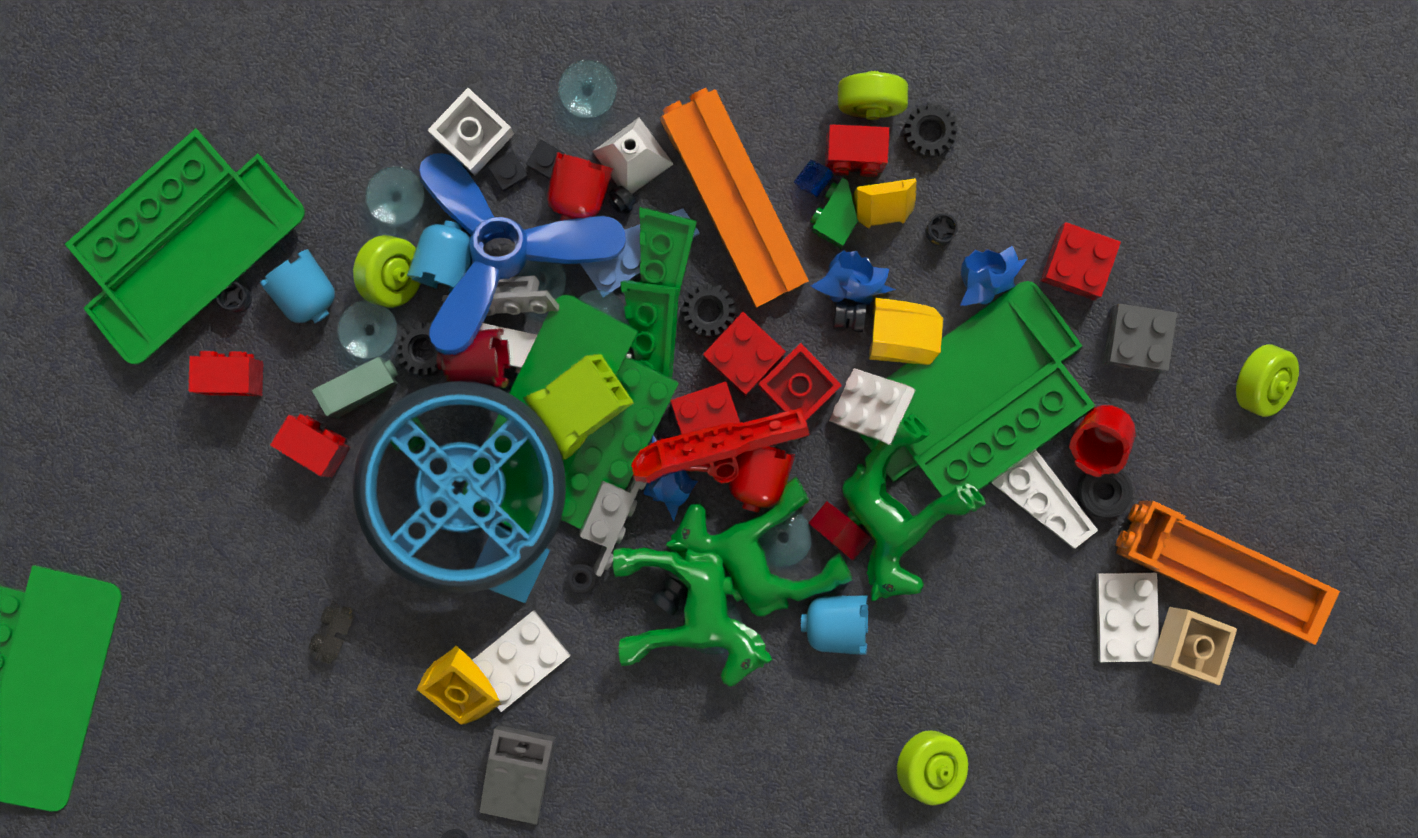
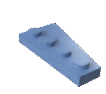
[580,209,700,298]

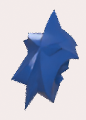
[960,246,1027,306]
[811,250,895,305]
[643,435,698,522]

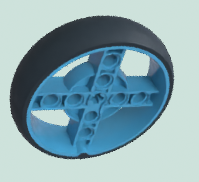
[353,382,566,593]

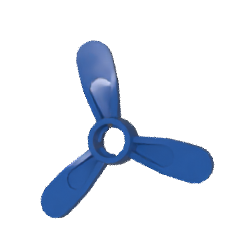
[419,153,626,355]

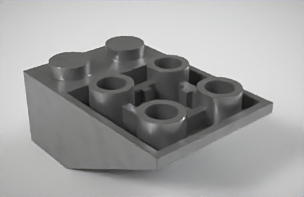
[480,725,556,824]

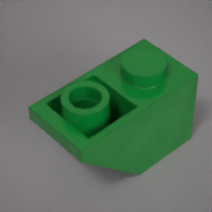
[810,178,858,249]

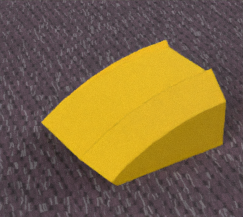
[852,178,916,229]
[869,298,943,365]
[416,646,501,725]

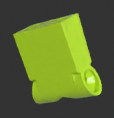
[523,354,634,459]

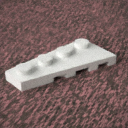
[992,450,1098,548]

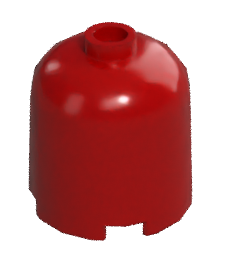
[547,152,614,221]
[1069,405,1136,477]
[729,446,795,512]

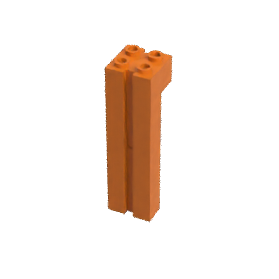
[659,87,809,307]
[1115,501,1340,645]

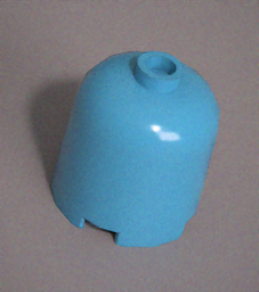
[407,220,472,292]
[260,249,335,324]
[801,595,868,655]

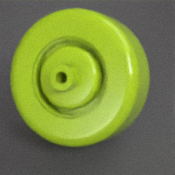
[838,71,908,120]
[353,235,421,308]
[1236,344,1299,417]
[897,730,968,805]

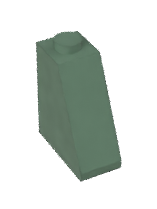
[312,357,398,419]

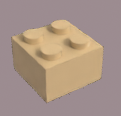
[1152,607,1237,685]

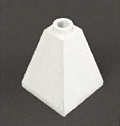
[593,118,673,194]

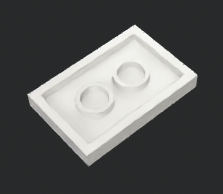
[829,368,915,444]
[1096,573,1159,662]
[472,610,571,712]

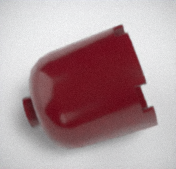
[437,329,510,388]

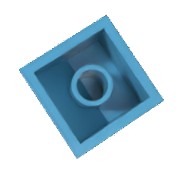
[474,525,550,603]

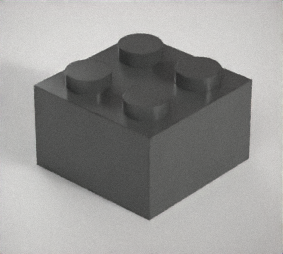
[1103,303,1177,373]

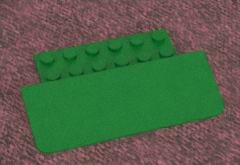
[65,128,305,365]
[858,281,1096,497]
[463,295,679,534]
[0,565,122,812]

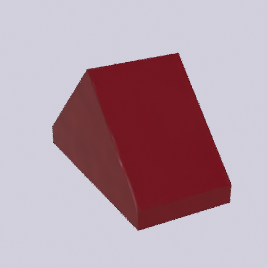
[808,501,872,561]

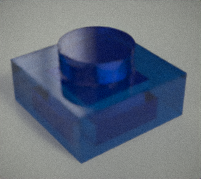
[794,160,834,197]

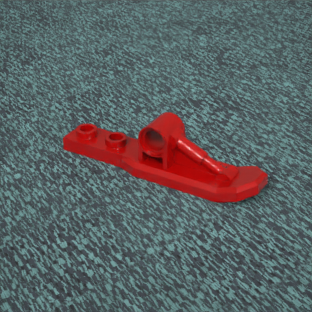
[631,408,809,483]

